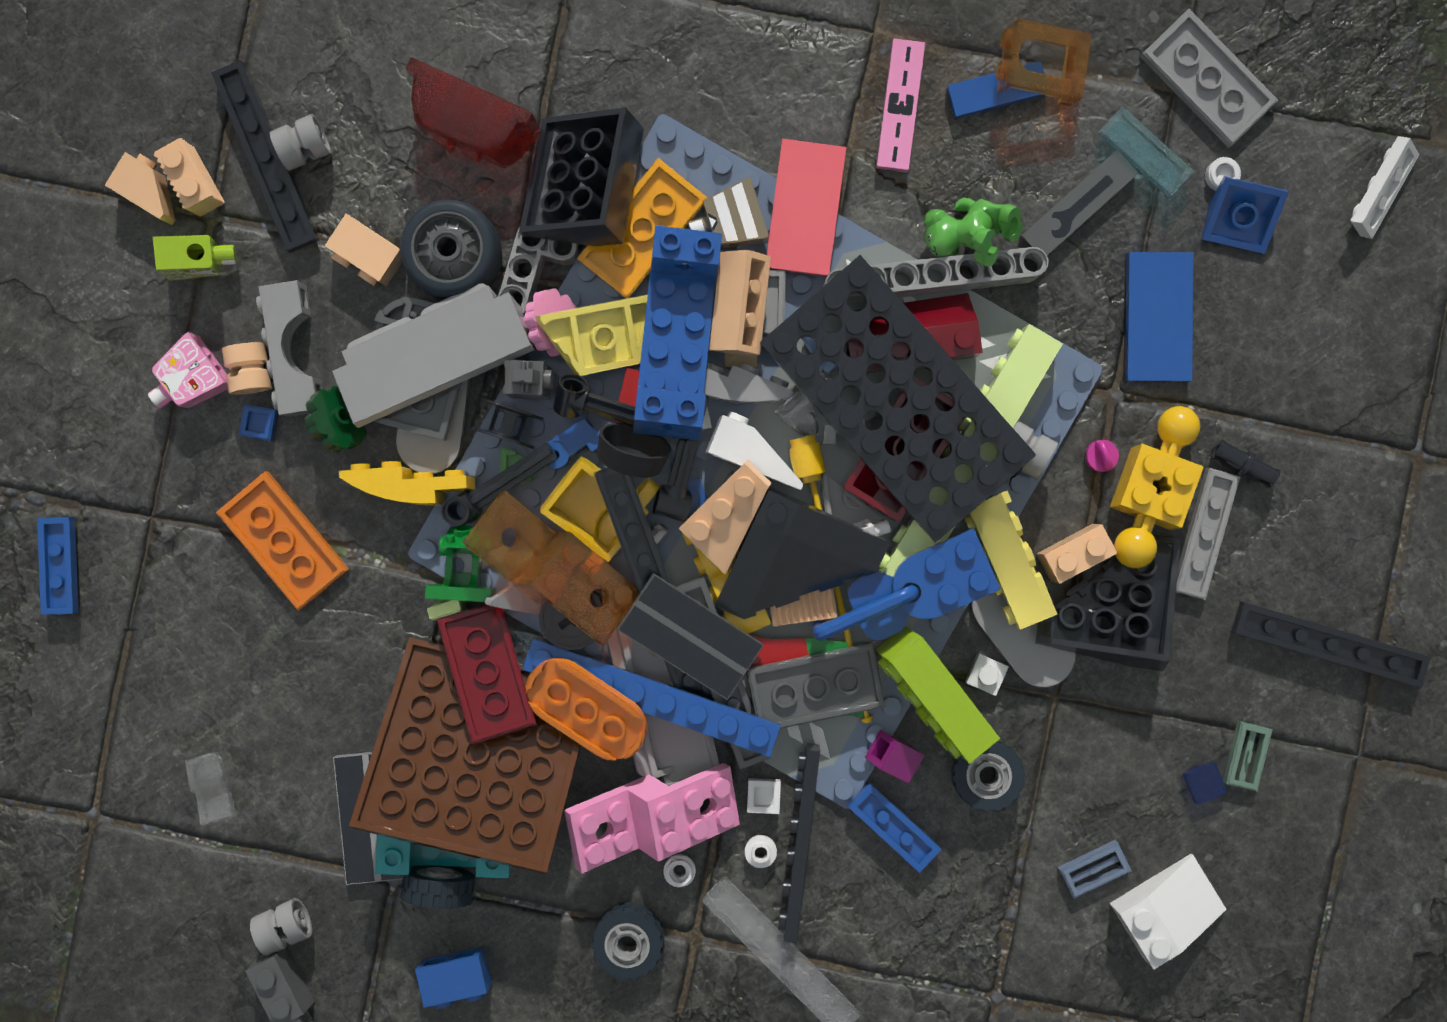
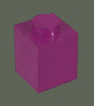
[865,729,925,783]

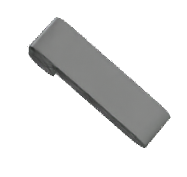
[498,227,580,316]

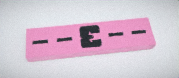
[876,38,925,173]

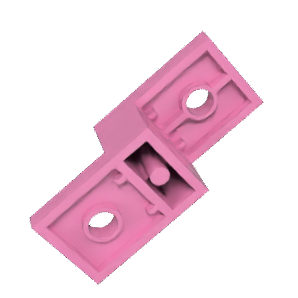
[564,763,740,874]

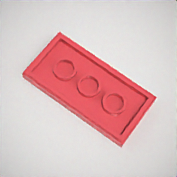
[767,138,846,277]

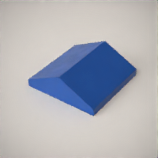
[1201,176,1289,254]

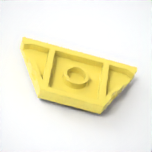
[535,295,648,376]

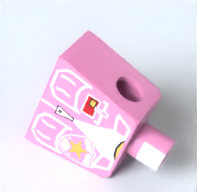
[148,332,228,408]

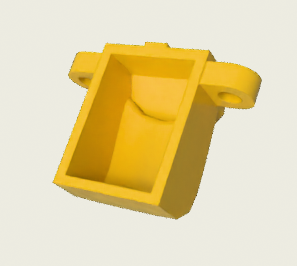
[540,456,659,575]

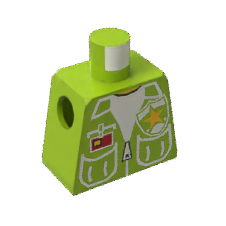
[153,235,237,281]

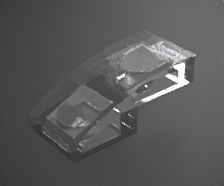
[185,752,236,825]

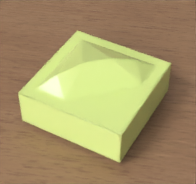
[427,599,467,621]

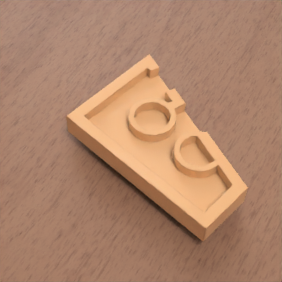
[679,460,772,575]

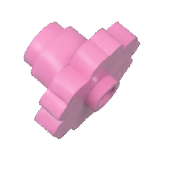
[524,288,577,357]

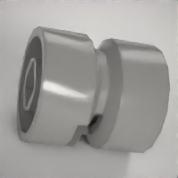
[270,114,331,171]
[1013,421,1059,480]
[250,898,313,956]

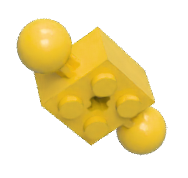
[1110,406,1204,568]

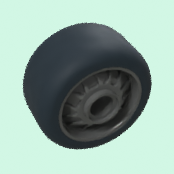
[400,200,502,300]

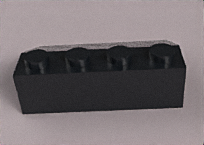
[519,107,644,246]

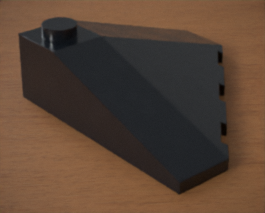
[715,487,890,620]
[1035,534,1181,671]

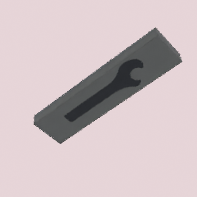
[1019,149,1139,255]

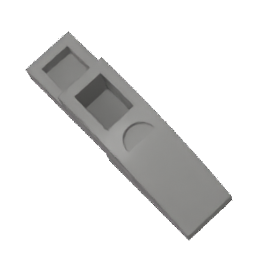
[704,362,793,404]

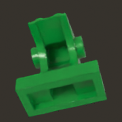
[425,525,496,602]

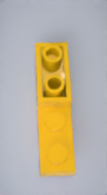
[339,461,476,506]

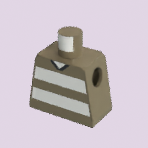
[688,177,769,250]

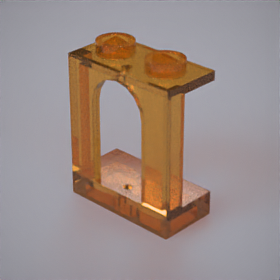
[996,18,1092,106]

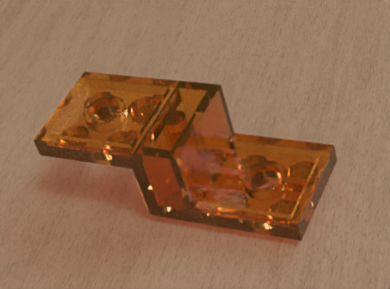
[462,491,639,645]

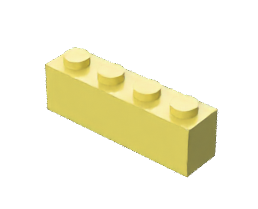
[964,490,1057,630]

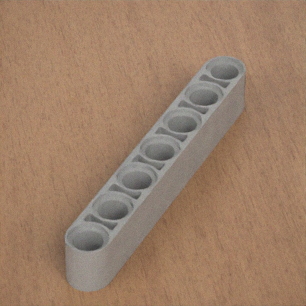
[823,247,1049,303]

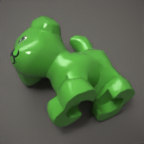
[924,198,1023,266]

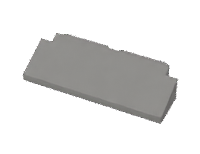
[332,284,534,428]
[605,600,719,786]

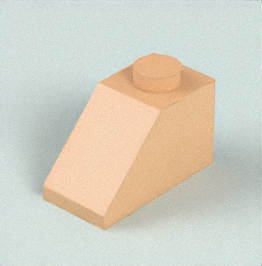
[105,152,176,225]

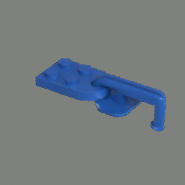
[812,528,1000,641]

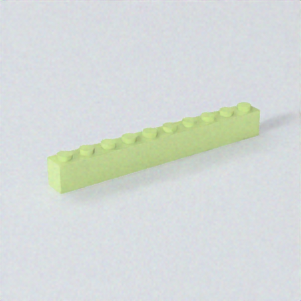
[878,324,1063,589]

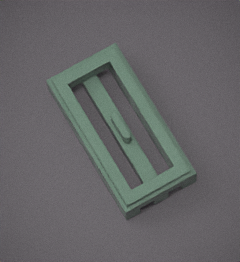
[1222,720,1273,792]

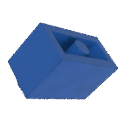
[415,946,492,1009]

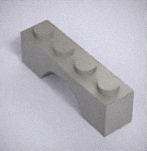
[256,280,323,417]

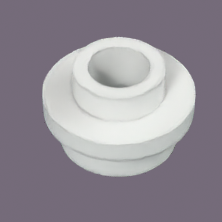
[745,835,777,868]
[664,854,696,887]

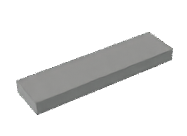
[1176,468,1240,600]

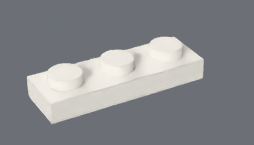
[1350,136,1419,239]

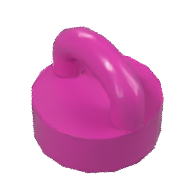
[1084,440,1119,472]

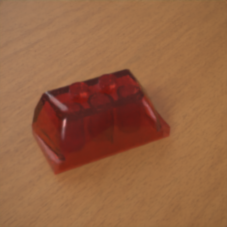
[406,57,540,168]

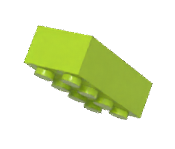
[875,627,1000,764]

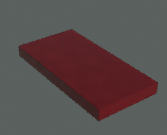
[437,604,537,745]

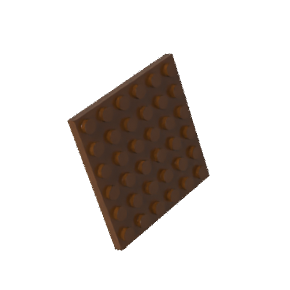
[349,637,581,875]

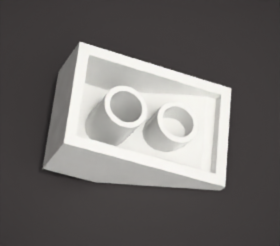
[705,412,803,490]
[1110,854,1227,969]

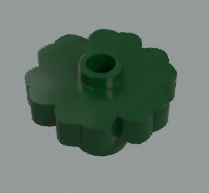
[305,386,367,453]

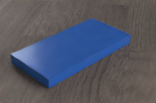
[1125,252,1194,382]

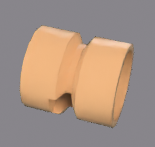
[222,342,272,395]

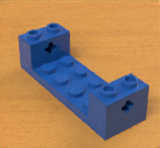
[633,225,722,440]

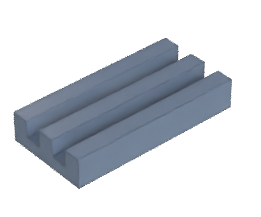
[1058,840,1132,899]

